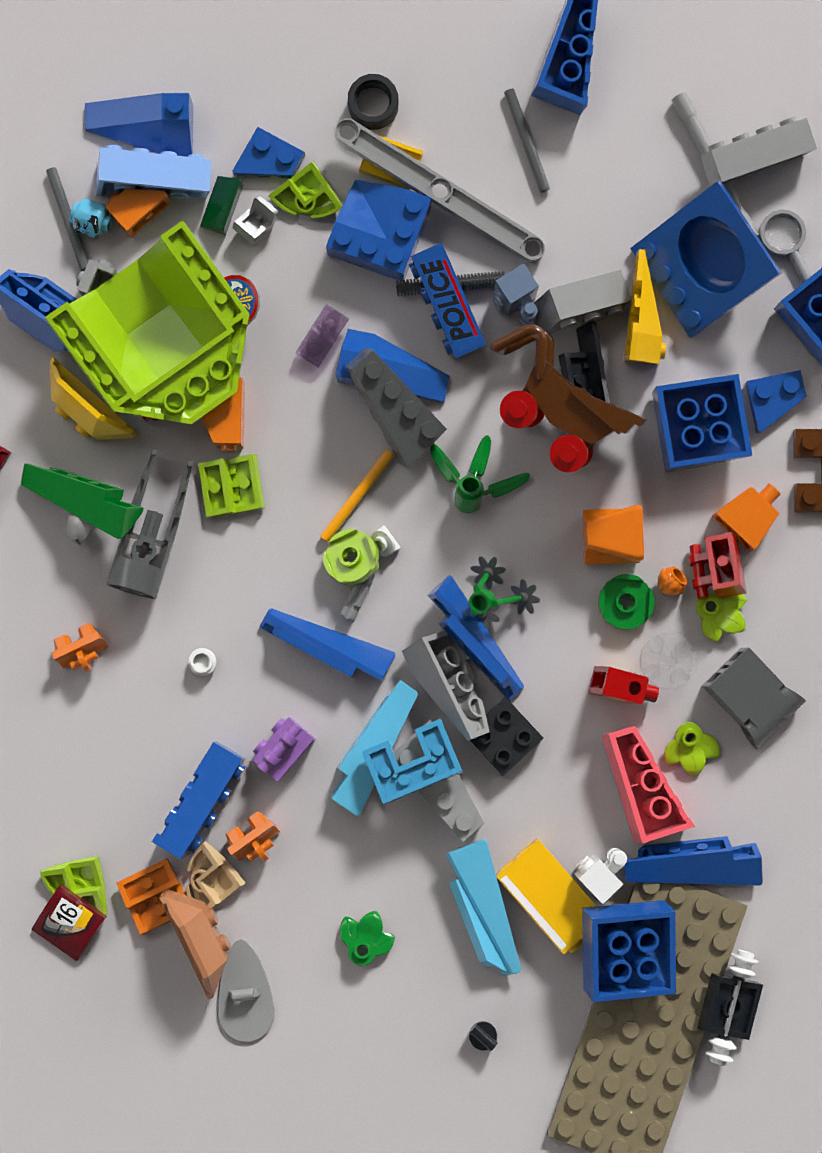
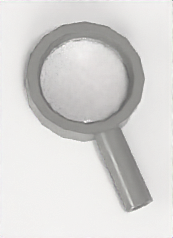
[758,209,811,283]

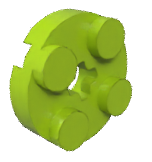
[323,529,379,585]

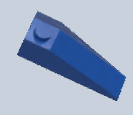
[85,93,193,157]
[336,329,449,403]

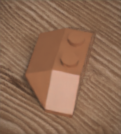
[159,889,231,1000]

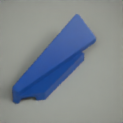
[259,608,395,681]
[624,836,763,886]

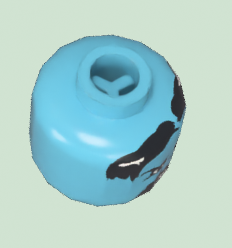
[70,198,113,238]

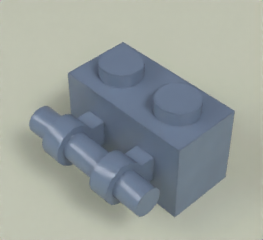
[492,263,539,326]

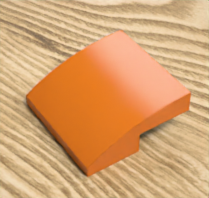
[116,858,186,935]

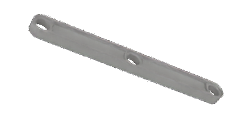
[335,119,545,263]

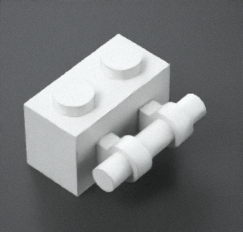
[574,847,627,904]

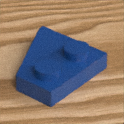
[232,127,305,178]
[745,370,807,434]

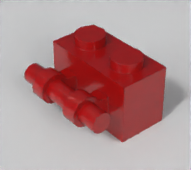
[688,532,747,600]

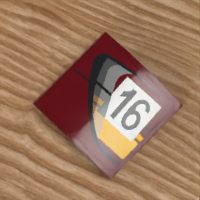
[31,884,107,962]

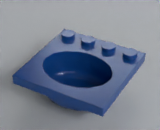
[630,181,782,338]

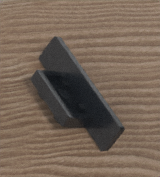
[558,321,610,403]

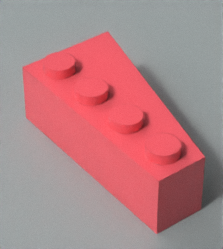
[601,726,695,844]

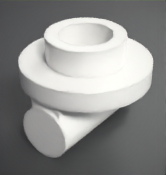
[371,525,401,556]

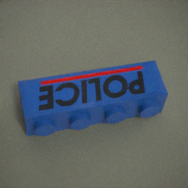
[408,242,486,358]

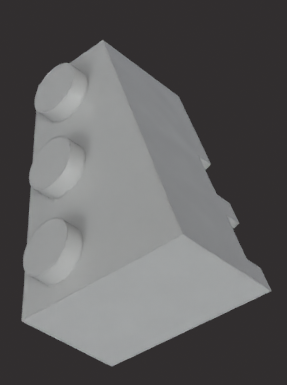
[534,270,632,334]

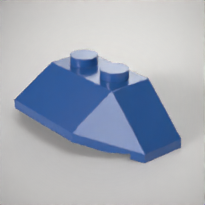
[0,269,77,351]

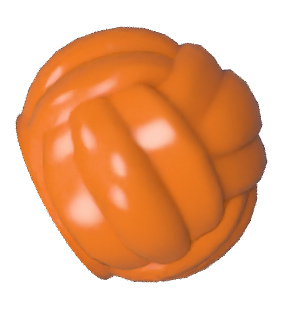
[657,567,687,596]

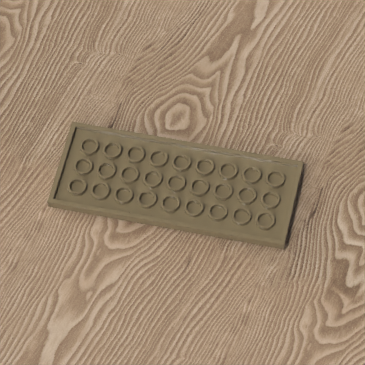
[547,882,748,1153]

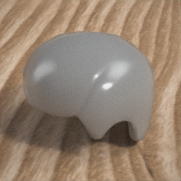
[66,513,94,545]

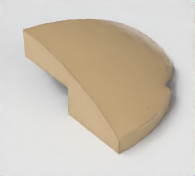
[186,842,246,909]

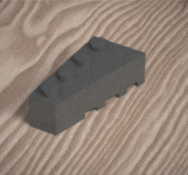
[345,348,447,469]

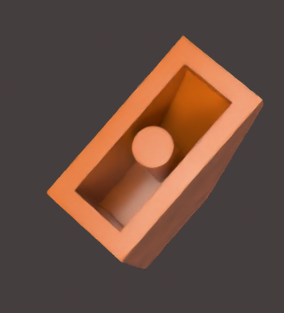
[105,189,172,238]

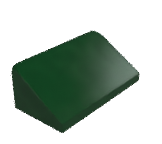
[200,176,244,235]

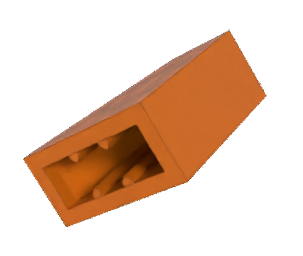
[202,378,245,452]

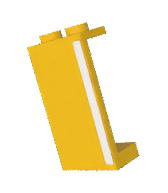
[496,837,596,954]

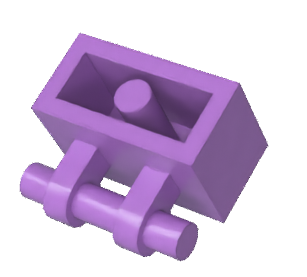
[253,717,316,782]

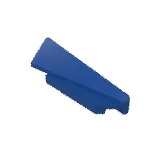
[427,575,524,701]

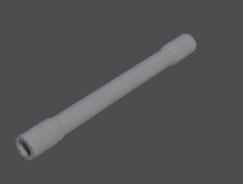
[671,92,759,237]

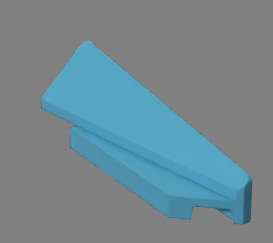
[331,680,418,816]
[446,839,521,976]

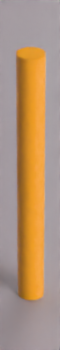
[320,449,394,542]

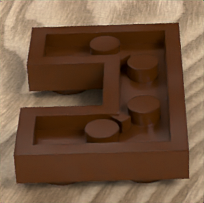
[793,429,822,512]

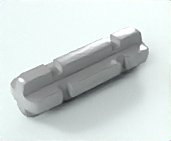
[341,573,375,621]

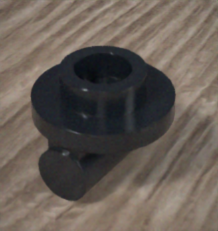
[469,1021,498,1051]

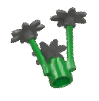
[469,556,540,630]

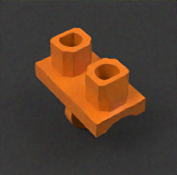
[51,623,108,673]
[226,811,280,862]

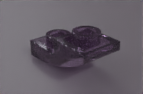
[296,304,349,368]

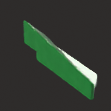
[21,463,144,539]

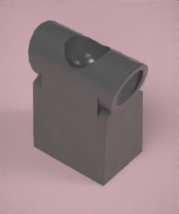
[702,647,806,750]

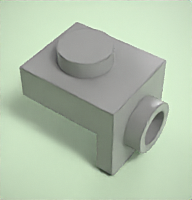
[232,195,278,245]
[76,259,117,296]

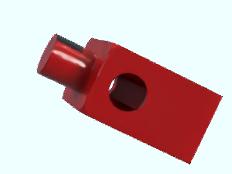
[588,666,659,705]

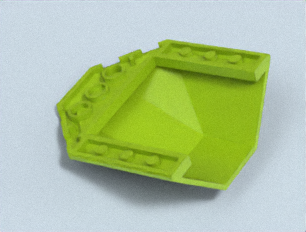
[44,221,249,424]

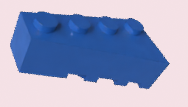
[531,0,598,115]
[151,741,246,859]

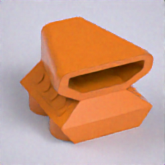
[582,505,644,564]

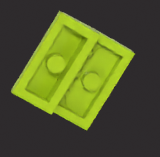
[198,454,265,518]

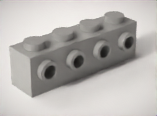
[700,117,817,186]

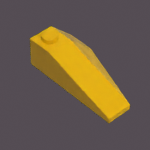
[624,249,666,365]

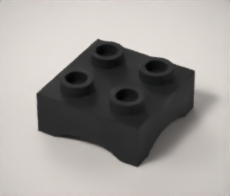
[470,697,543,776]

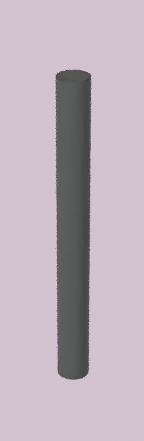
[504,88,550,193]
[46,167,89,271]

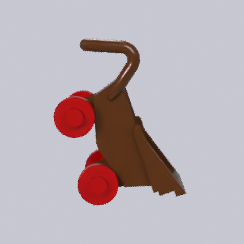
[490,324,648,473]

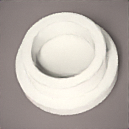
[188,648,217,676]

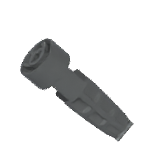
[106,450,193,599]

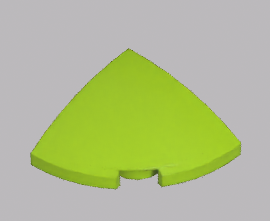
[268,161,343,218]
[40,856,107,915]

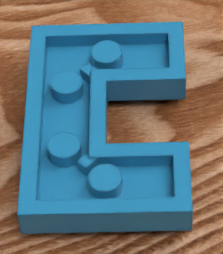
[362,718,463,805]

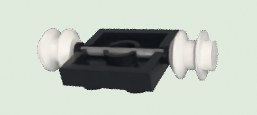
[697,949,763,1066]

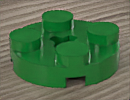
[598,574,655,630]

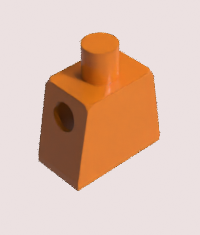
[712,484,781,552]

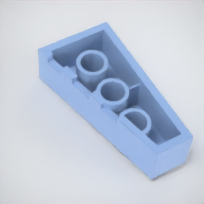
[95,145,211,199]

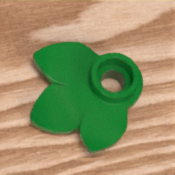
[340,911,395,966]

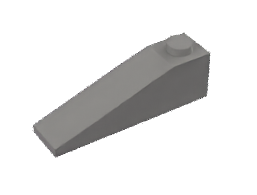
[402,631,490,741]

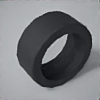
[347,74,399,130]

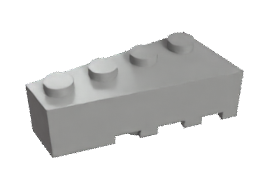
[394,720,484,842]

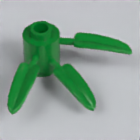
[430,435,530,514]

